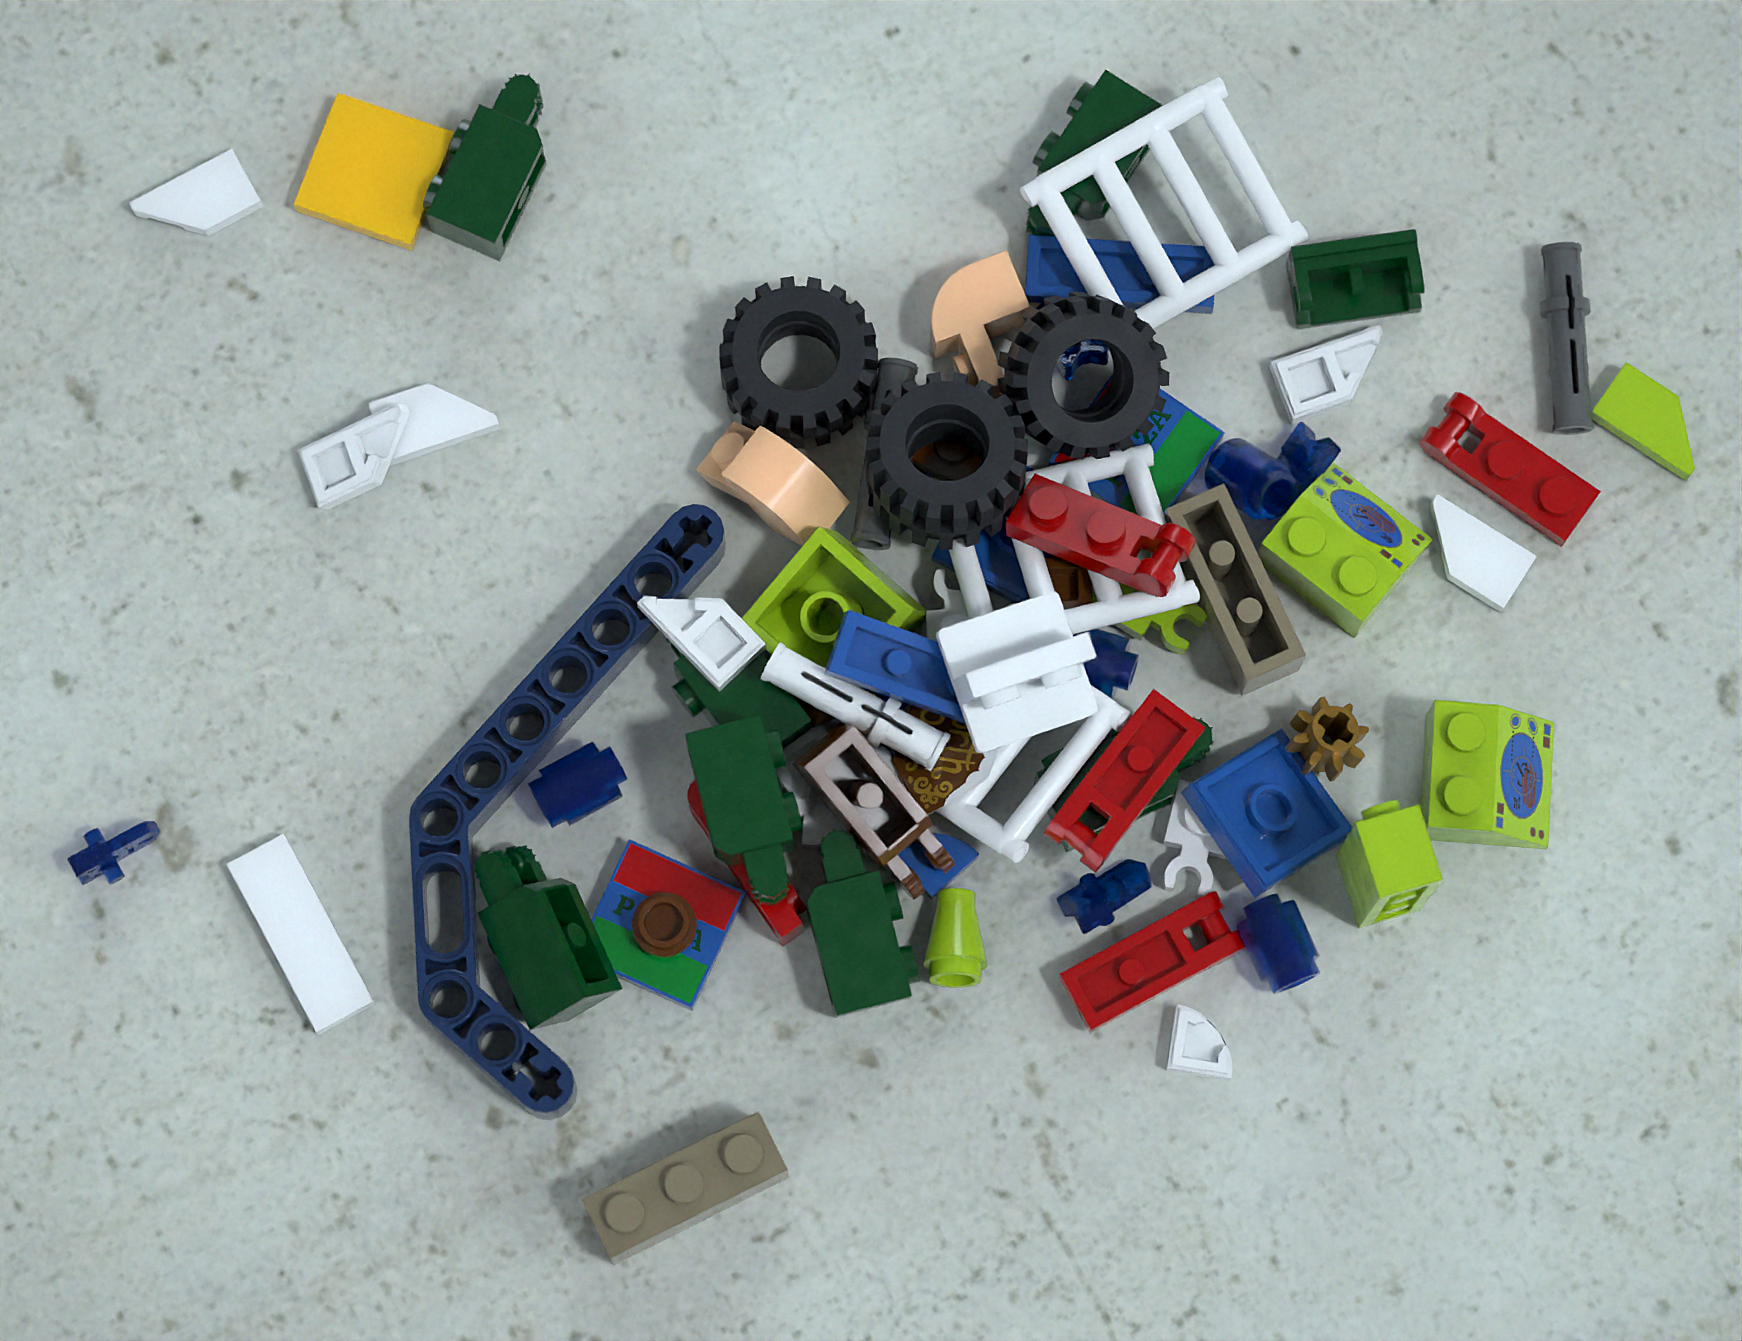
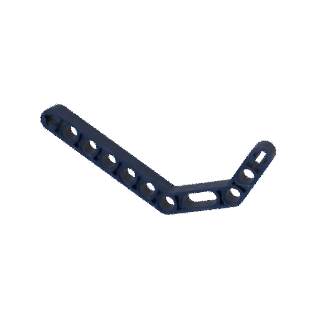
[409,504,726,1120]

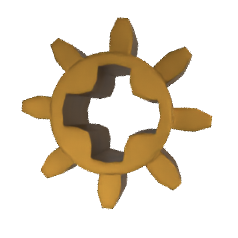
[1285,697,1369,782]

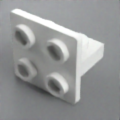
[936,592,1098,753]

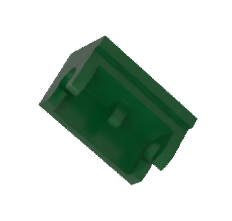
[1286,229,1425,330]

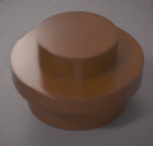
[632,892,697,958]

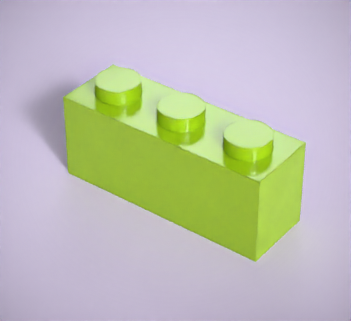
[1336,800,1443,928]

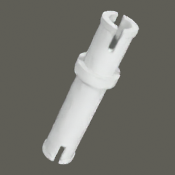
[760,643,950,771]

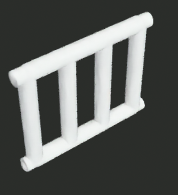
[1020,77,1309,329]
[949,443,1200,634]
[858,606,1131,863]

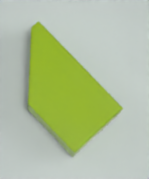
[1591,362,1695,481]

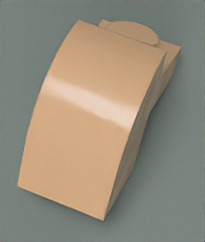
[930,250,1030,399]
[696,421,850,546]

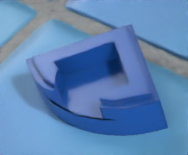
[898,833,980,900]

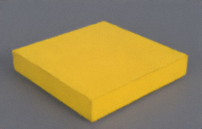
[293,92,454,251]

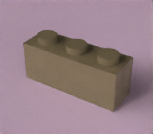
[1164,484,1306,696]
[581,1111,789,1265]

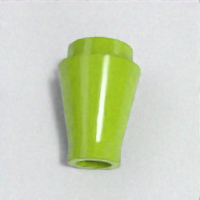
[923,888,988,988]

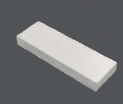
[227,833,375,1035]

